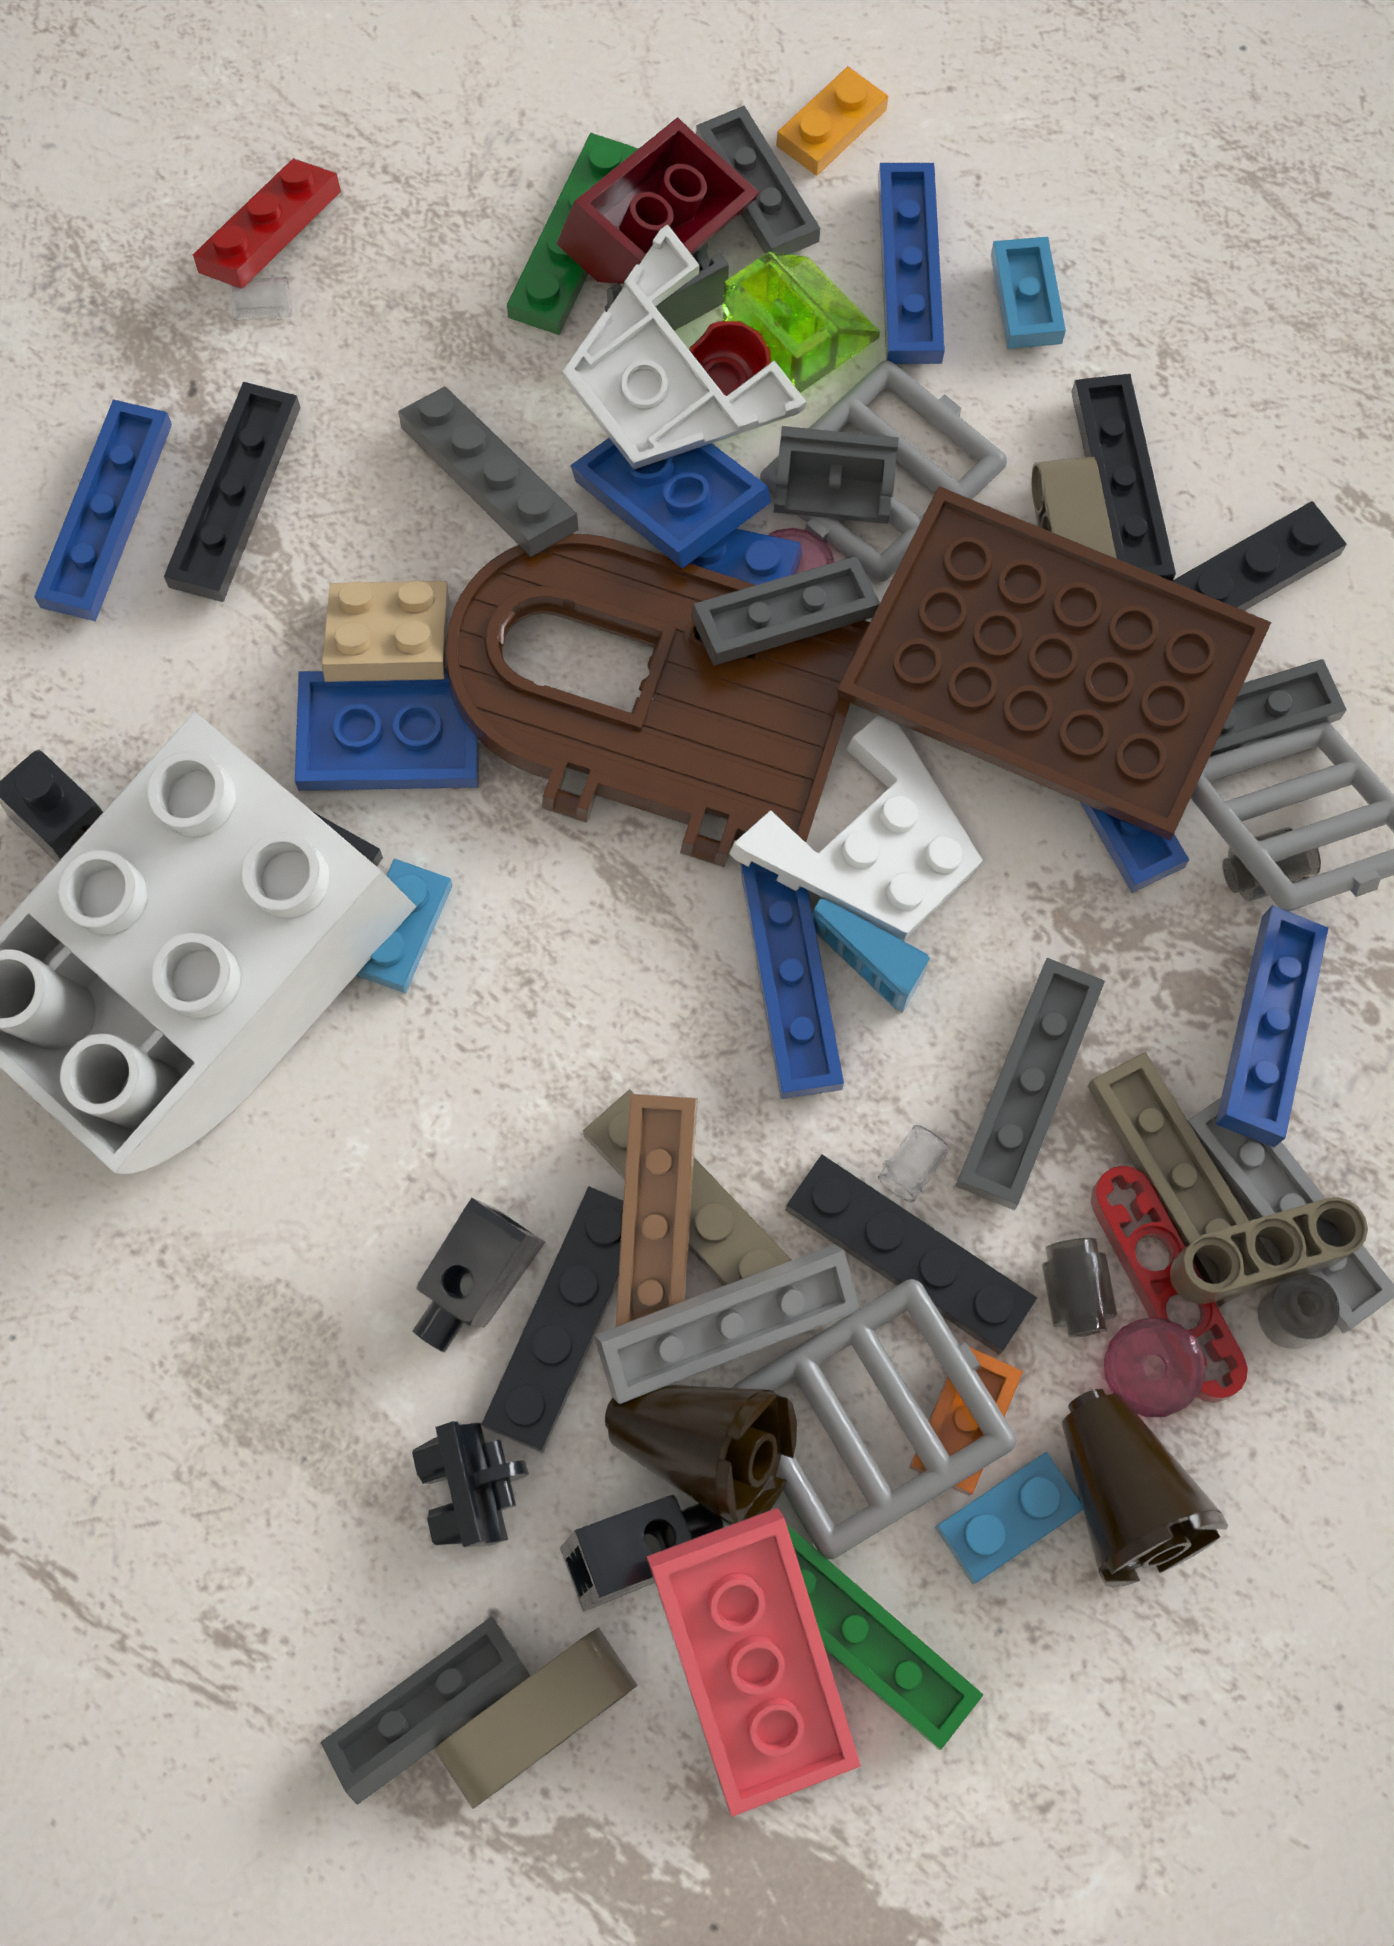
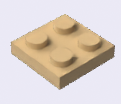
[322,580,449,682]

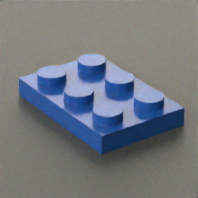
[570,438,771,569]
[295,669,479,791]

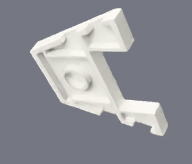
[562,224,806,469]
[729,715,983,941]

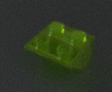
[723,252,880,393]

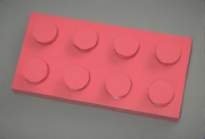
[646,1508,861,1817]

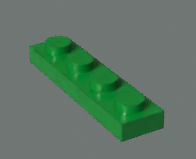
[507,132,639,335]
[787,1524,984,1750]

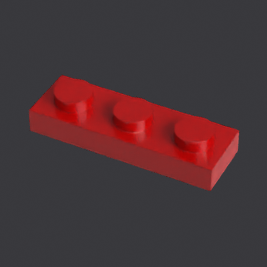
[192,158,341,289]

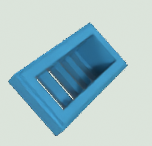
[813,898,930,1013]

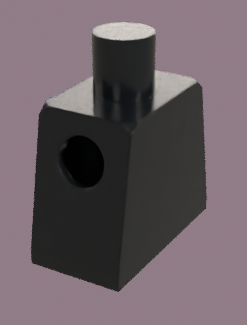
[0,749,103,863]
[412,1198,545,1353]
[560,1494,724,1612]

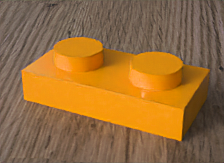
[776,66,888,176]

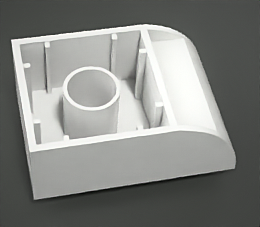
[0,711,417,1174]

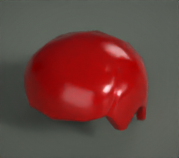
[689,321,771,396]

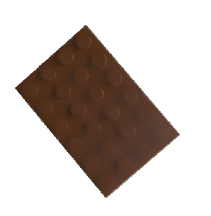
[837,486,1272,841]

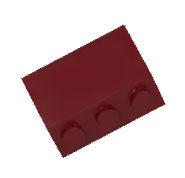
[556,117,760,284]

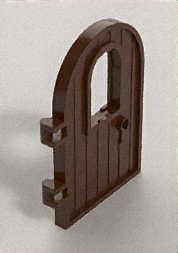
[446,534,870,868]

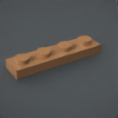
[615,1094,698,1327]

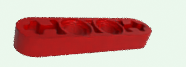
[1090,1165,1248,1403]

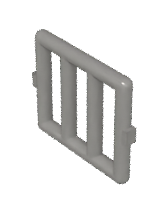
[760,360,1007,582]
[1191,722,1394,911]
[733,1279,1016,1559]

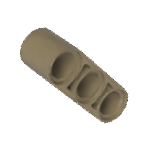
[1031,457,1117,559]
[1170,1197,1368,1304]
[434,1627,638,1809]

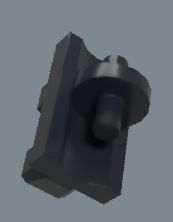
[412,1421,529,1547]

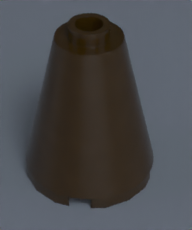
[605,1385,797,1524]
[1062,1389,1228,1588]

